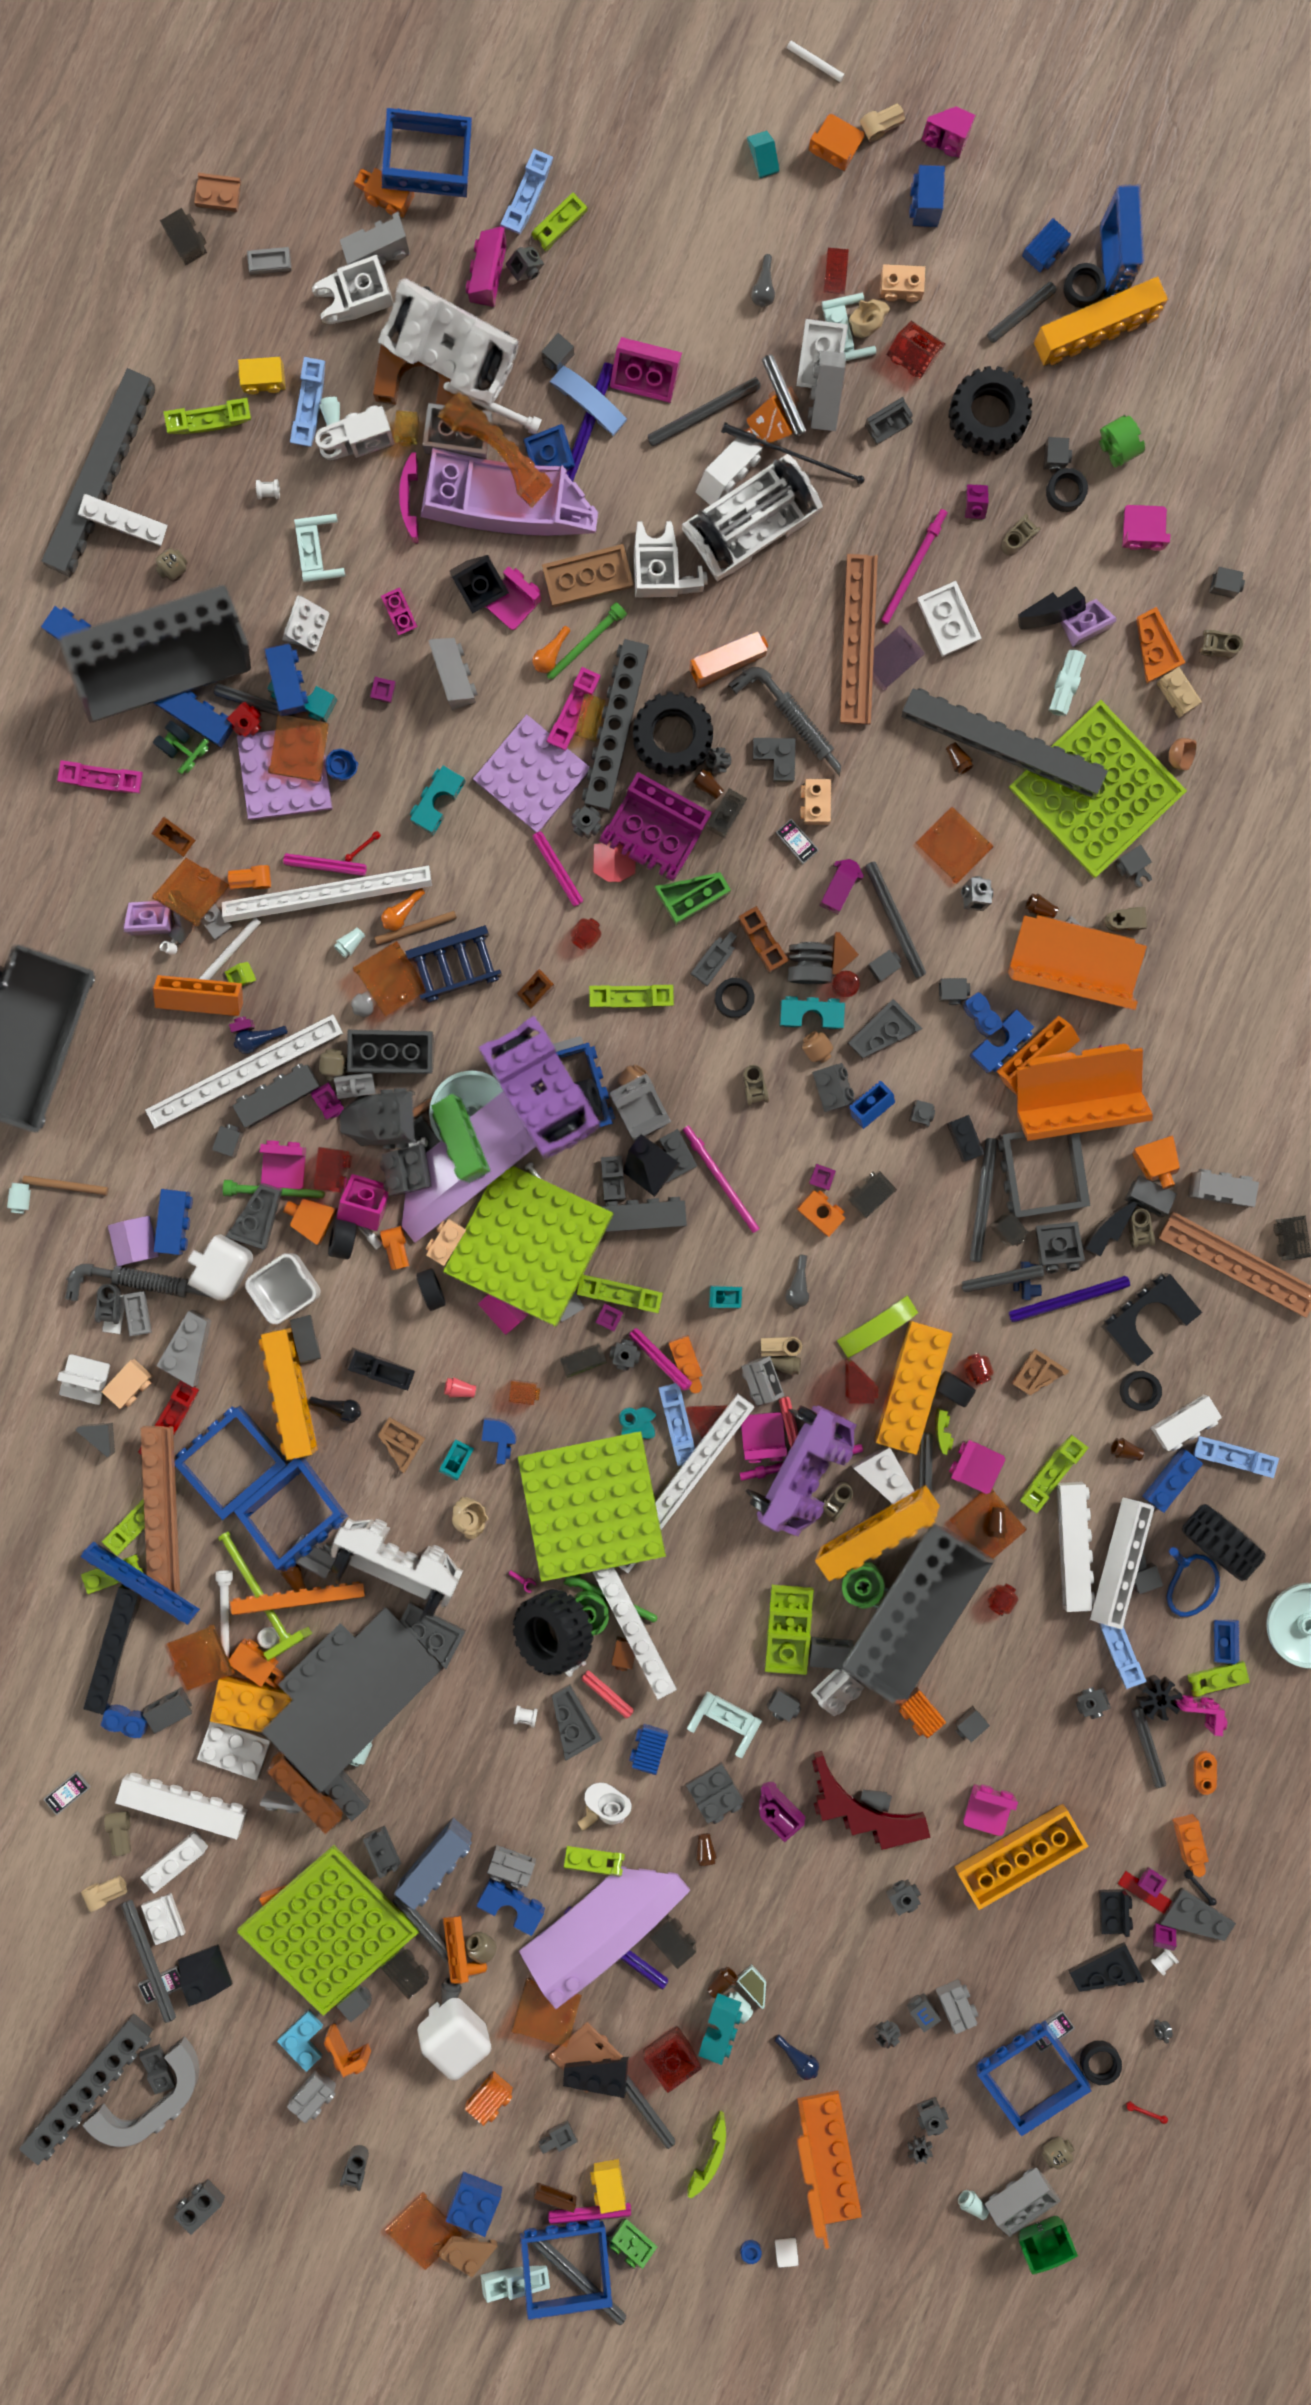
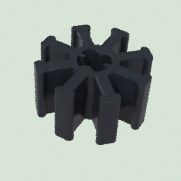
[1136,1675,1182,1721]

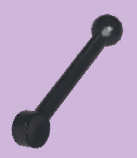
[1184,1870,1217,1906]

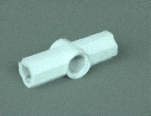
[1048,650,1086,716]

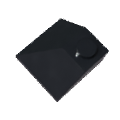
[449,555,509,614]
[623,1134,680,1197]
[178,1944,233,2007]

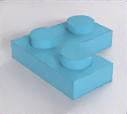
[277,2010,323,2072]

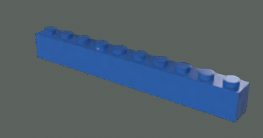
[41,606,233,748]

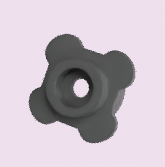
[1154,2019,1173,2044]

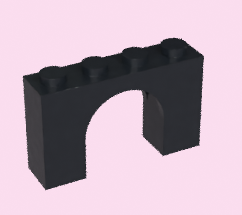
[1101,1273,1202,1366]

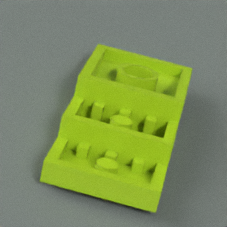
[765,1585,814,1675]

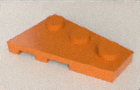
[1136,607,1186,684]

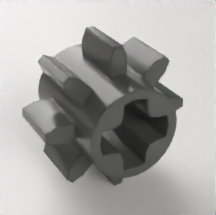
[706,747,731,774]
[874,2020,901,2049]
[907,2135,933,2164]

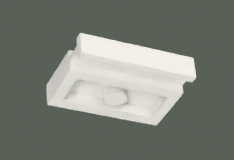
[141,1893,186,1945]

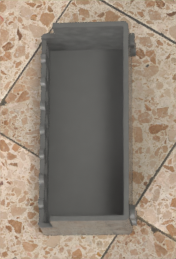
[59,585,251,723]
[0,944,95,1133]
[842,1524,995,1704]

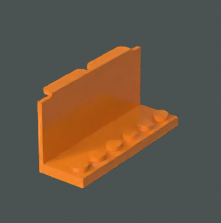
[1008,915,1147,1010]
[1016,1044,1153,1141]
[797,2091,862,2249]

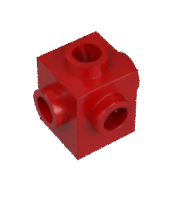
[227,702,263,737]

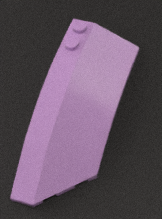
[519,1866,690,2009]

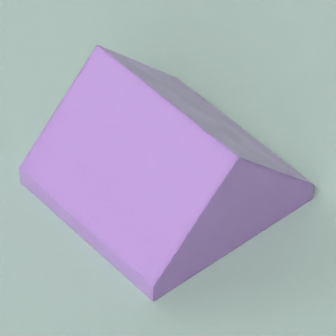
[1060,599,1116,647]
[124,900,173,936]
[108,1216,159,1266]

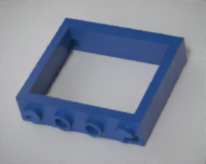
[382,108,472,198]
[1100,185,1143,299]
[556,1042,615,1128]
[175,1406,290,1520]
[234,1457,348,1571]
[976,2021,1091,2137]
[520,2220,612,2320]

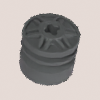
[788,942,833,984]

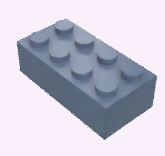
[395,1818,472,1910]

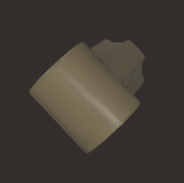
[104,1811,131,1856]

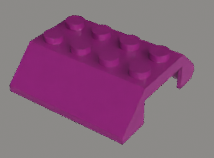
[599,772,712,882]

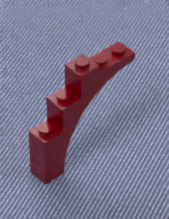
[812,1751,931,1850]

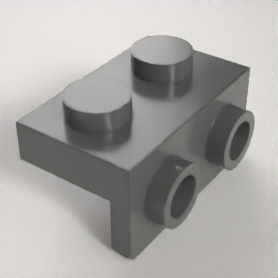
[812,1063,854,1112]

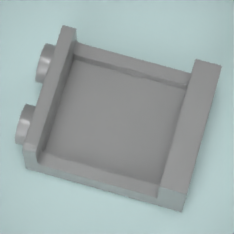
[609,1073,671,1141]

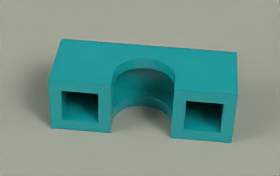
[267,680,338,722]
[410,765,466,836]
[779,996,845,1030]
[698,1993,743,2065]

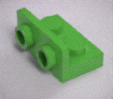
[606,2218,658,2269]

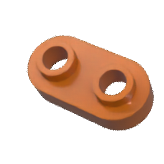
[1194,1751,1217,1795]

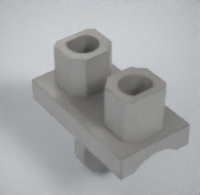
[334,1072,376,1099]

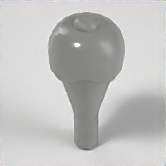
[351,974,396,1017]

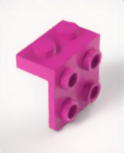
[1122,505,1170,551]
[485,566,541,630]
[260,1140,306,1189]
[741,1412,787,1463]
[949,1439,1005,1494]
[1174,1695,1227,1736]
[963,1784,1018,1836]

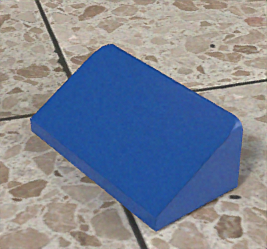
[1214,1620,1239,1664]

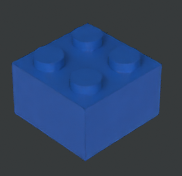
[909,165,945,227]
[446,2171,502,2237]

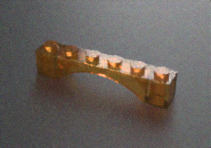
[438,391,553,508]

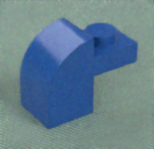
[482,1418,517,1464]

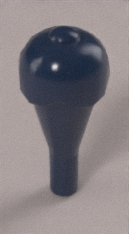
[234,1026,288,1054]
[774,2035,819,2080]

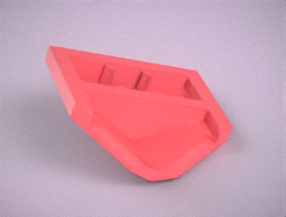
[593,843,636,882]

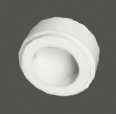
[257,1627,279,1649]

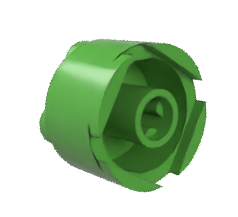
[1099,414,1145,468]
[842,1562,885,1609]
[574,1590,609,1636]

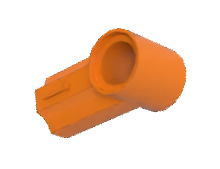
[228,865,271,890]
[380,1226,410,1270]

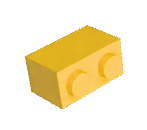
[238,357,286,395]
[591,2159,626,2214]

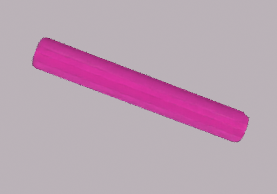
[532,831,583,907]
[283,853,367,876]
[629,1328,692,1391]
[548,2203,631,2224]

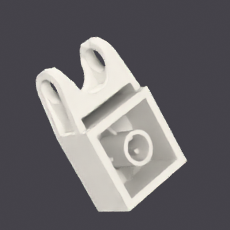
[312,255,394,324]
[315,406,395,460]
[633,521,679,598]

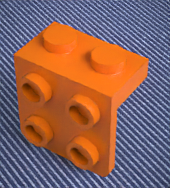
[808,114,864,172]
[324,2023,371,2077]

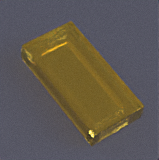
[575,694,606,741]

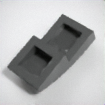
[601,1156,625,1202]
[290,1315,321,1364]
[139,2044,175,2095]

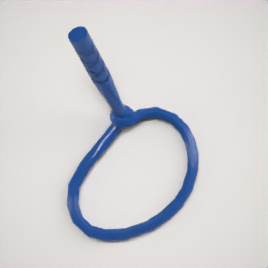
[1166,1547,1220,1617]

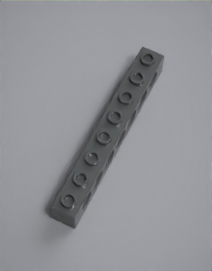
[582,639,649,812]
[19,2014,153,2165]

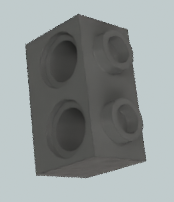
[174,2179,225,2235]

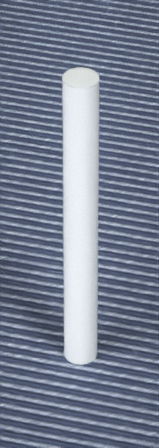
[199,917,261,980]

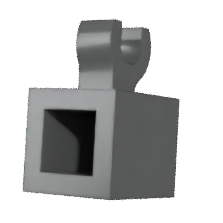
[1116,845,1152,888]
[1133,1554,1164,1594]

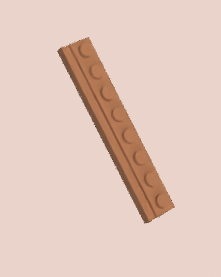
[840,554,878,725]
[1158,1211,1311,1318]
[141,1426,180,1593]

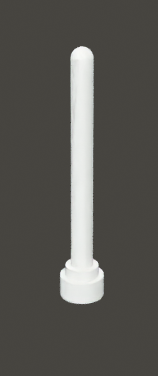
[444,382,542,435]
[216,1570,233,1672]

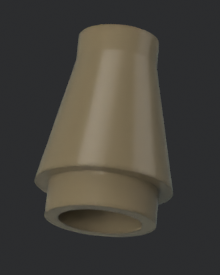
[771,1356,801,1376]

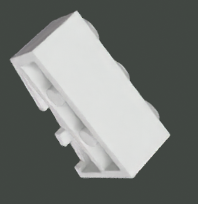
[696,437,763,505]
[851,1446,914,1504]

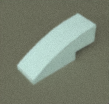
[480,2266,550,2303]

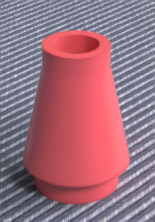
[444,1377,476,1398]

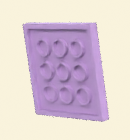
[473,714,589,833]
[237,724,332,820]

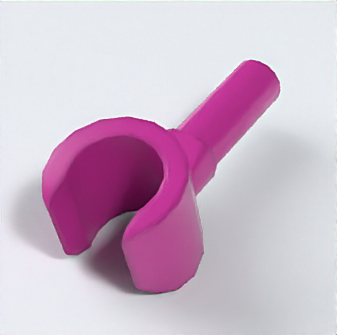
[508,1571,536,1593]

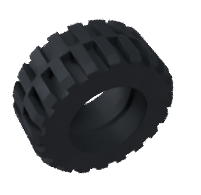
[948,366,1033,456]
[633,691,713,777]
[1182,1504,1266,1582]
[513,1589,593,1676]

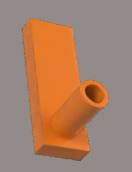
[443,1916,487,1983]

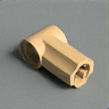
[860,103,905,142]
[761,1336,802,1356]
[81,1875,127,1912]

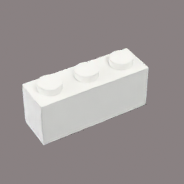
[1151,1395,1222,1451]
[141,1831,208,1893]

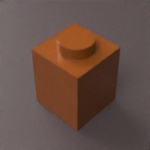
[612,1636,635,1671]

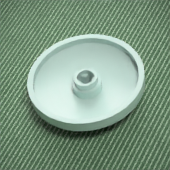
[429,1071,503,1141]
[1266,1583,1311,1668]

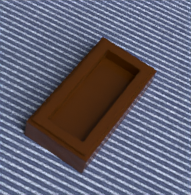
[534,2183,577,2213]

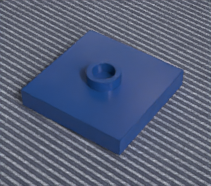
[523,424,575,469]

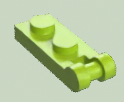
[531,192,588,251]
[81,1554,143,1594]
[1187,1660,1250,1697]
[564,1846,625,1877]

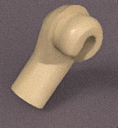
[578,1805,599,1831]

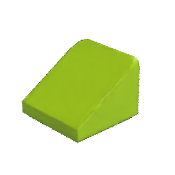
[225,962,256,987]

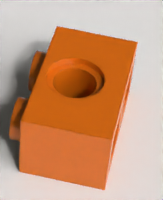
[797,1190,846,1237]

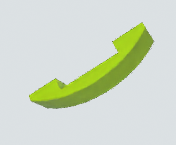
[163,398,251,434]
[589,985,674,1008]
[577,1275,663,1313]
[837,1295,918,1358]
[1020,1434,1089,1514]
[102,1492,177,1556]
[687,2111,726,2199]

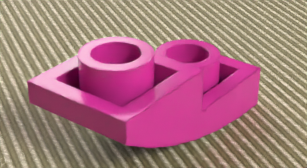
[381,587,417,635]

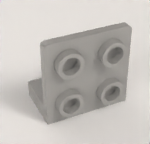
[260,1779,311,1813]

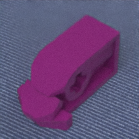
[819,859,864,915]
[759,1782,805,1842]

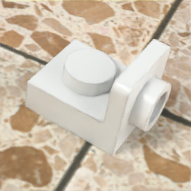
[678,566,708,594]

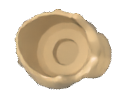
[849,299,890,338]
[452,1497,489,1539]

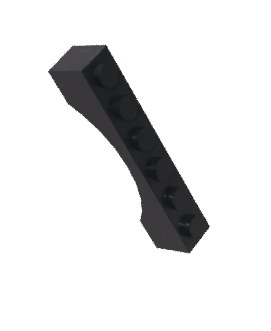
[83,1584,142,1715]

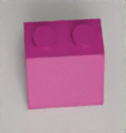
[337,1174,389,1231]
[478,1295,529,1335]

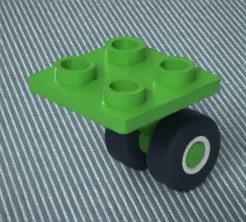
[153,721,209,774]

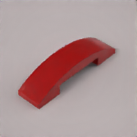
[138,1380,200,1455]

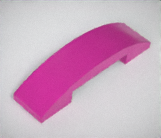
[399,453,419,543]
[546,667,601,751]
[57,760,143,794]

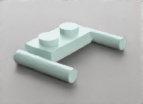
[821,292,876,361]
[294,514,346,582]
[687,1691,762,1758]

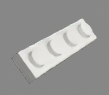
[78,494,167,547]

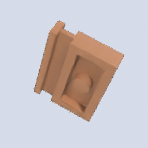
[194,173,241,212]

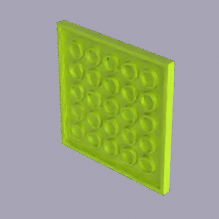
[1008,700,1187,879]
[443,1165,614,1327]
[518,1431,666,1582]
[237,1845,419,2016]

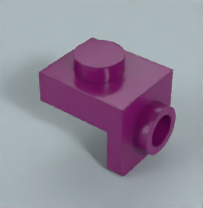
[965,484,989,519]
[311,1082,344,1120]

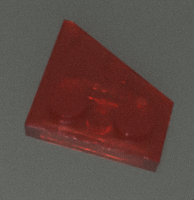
[685,1405,728,1439]

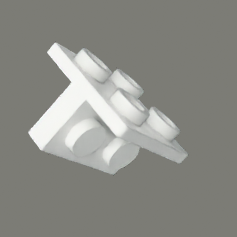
[282,596,329,652]
[58,1354,110,1405]
[811,1669,864,1716]

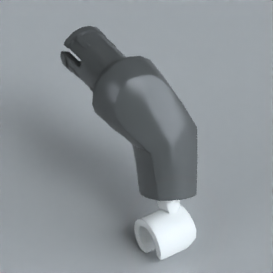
[160,891,194,955]

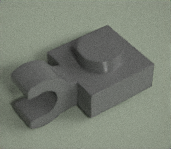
[539,2120,578,2154]

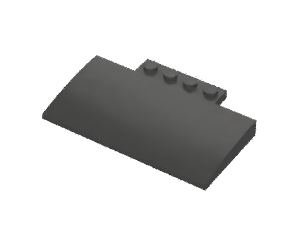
[261,1607,443,1792]

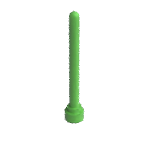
[547,602,627,680]
[223,1179,325,1199]
[563,1575,657,1623]

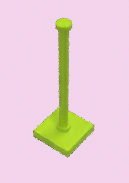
[218,1531,313,1660]

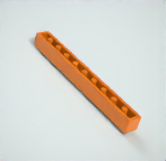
[230,1581,365,1615]

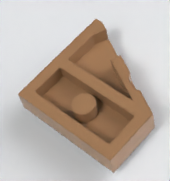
[1011,1348,1069,1395]
[378,1417,425,1473]
[439,2236,498,2277]

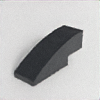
[1018,586,1086,630]
[1082,1202,1137,1256]
[345,1348,415,1391]

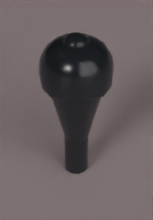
[309,1397,361,1423]

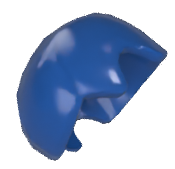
[324,748,358,781]

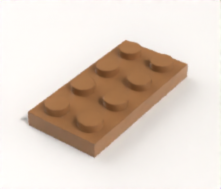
[542,544,634,608]

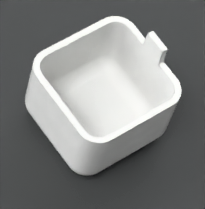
[188,1234,253,1301]
[246,1253,321,1324]
[417,1998,491,2080]

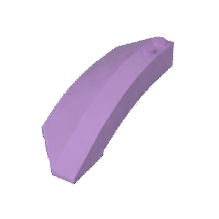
[421,448,598,536]
[402,1091,536,1243]

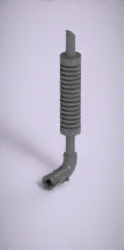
[728,667,841,777]
[65,1264,210,1301]

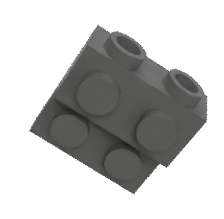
[380,1145,431,1196]
[1035,1222,1085,1274]
[686,1762,744,1824]

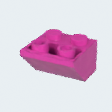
[921,106,976,158]

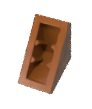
[151,817,196,857]
[831,932,859,976]
[517,969,555,1009]

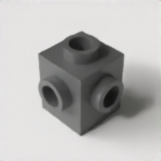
[506,247,544,281]
[571,805,602,839]
[961,876,993,911]
[609,1339,641,1371]
[1076,1687,1111,1719]
[886,1879,921,1916]
[916,2097,949,2136]

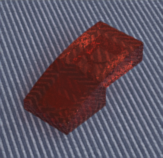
[824,247,849,294]

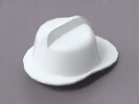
[584,1783,632,1825]

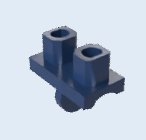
[1013,1261,1042,1300]

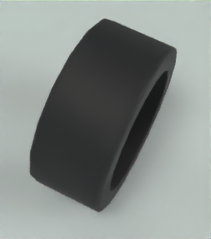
[1063,263,1106,308]
[1046,468,1088,512]
[715,978,755,1018]
[416,1268,446,1311]
[1120,1371,1162,1411]
[1080,2040,1122,2085]

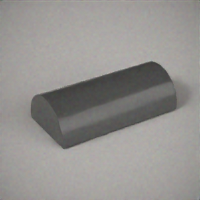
[347,1030,434,1074]

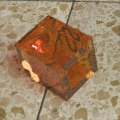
[509,1379,541,1405]

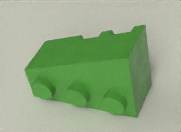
[655,872,731,926]

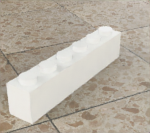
[1057,1482,1095,1612]
[1090,1497,1155,1629]
[116,1773,248,1839]

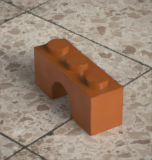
[737,906,789,974]

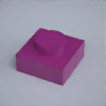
[370,677,396,703]
[229,1016,255,1034]
[809,1164,836,1191]
[595,1304,624,1331]
[1137,1867,1167,1898]
[1153,1923,1177,1951]

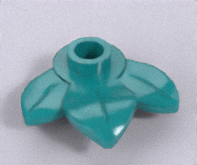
[619,1407,656,1439]

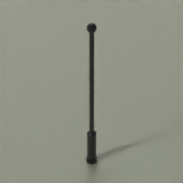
[721,422,865,484]

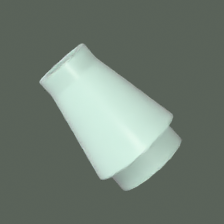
[319,397,340,426]
[334,927,365,958]
[958,2190,989,2220]

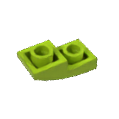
[935,1408,954,1455]

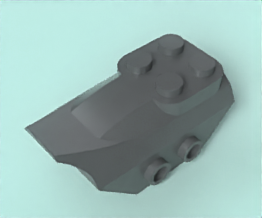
[340,1088,417,1149]

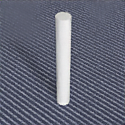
[787,41,845,82]

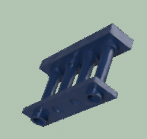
[405,925,502,1003]

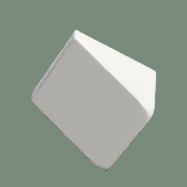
[775,2238,799,2268]

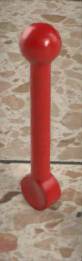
[345,831,381,862]
[1126,2101,1168,2124]

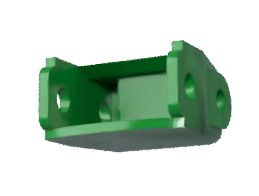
[1018,2216,1078,2275]

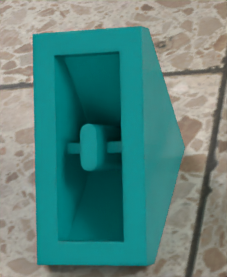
[747,131,780,179]
[709,1285,742,1308]
[438,1439,474,1481]

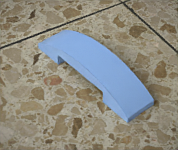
[500,149,553,234]
[290,357,325,447]
[550,365,627,436]
[658,1383,695,1466]
[1193,1436,1279,1478]
[1099,1623,1146,1689]

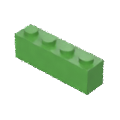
[431,1094,491,1183]

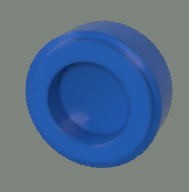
[740,2240,762,2264]

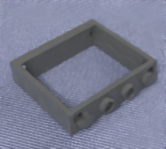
[998,1131,1090,1218]

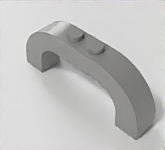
[83,2036,199,2147]

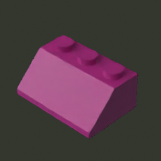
[465,227,507,307]
[610,337,682,403]

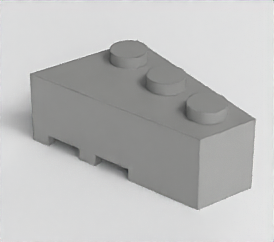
[340,212,410,265]
[807,351,846,431]
[1188,1169,1259,1207]
[156,1310,212,1387]

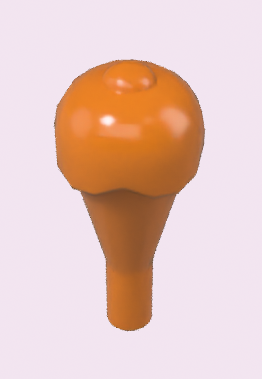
[532,626,570,673]
[381,888,425,931]

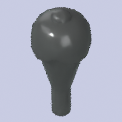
[751,254,775,307]
[785,1254,809,1309]

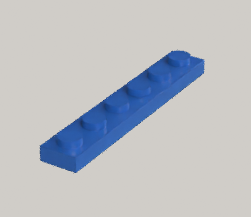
[81,1541,200,1625]

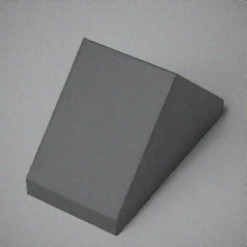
[76,1423,115,1458]

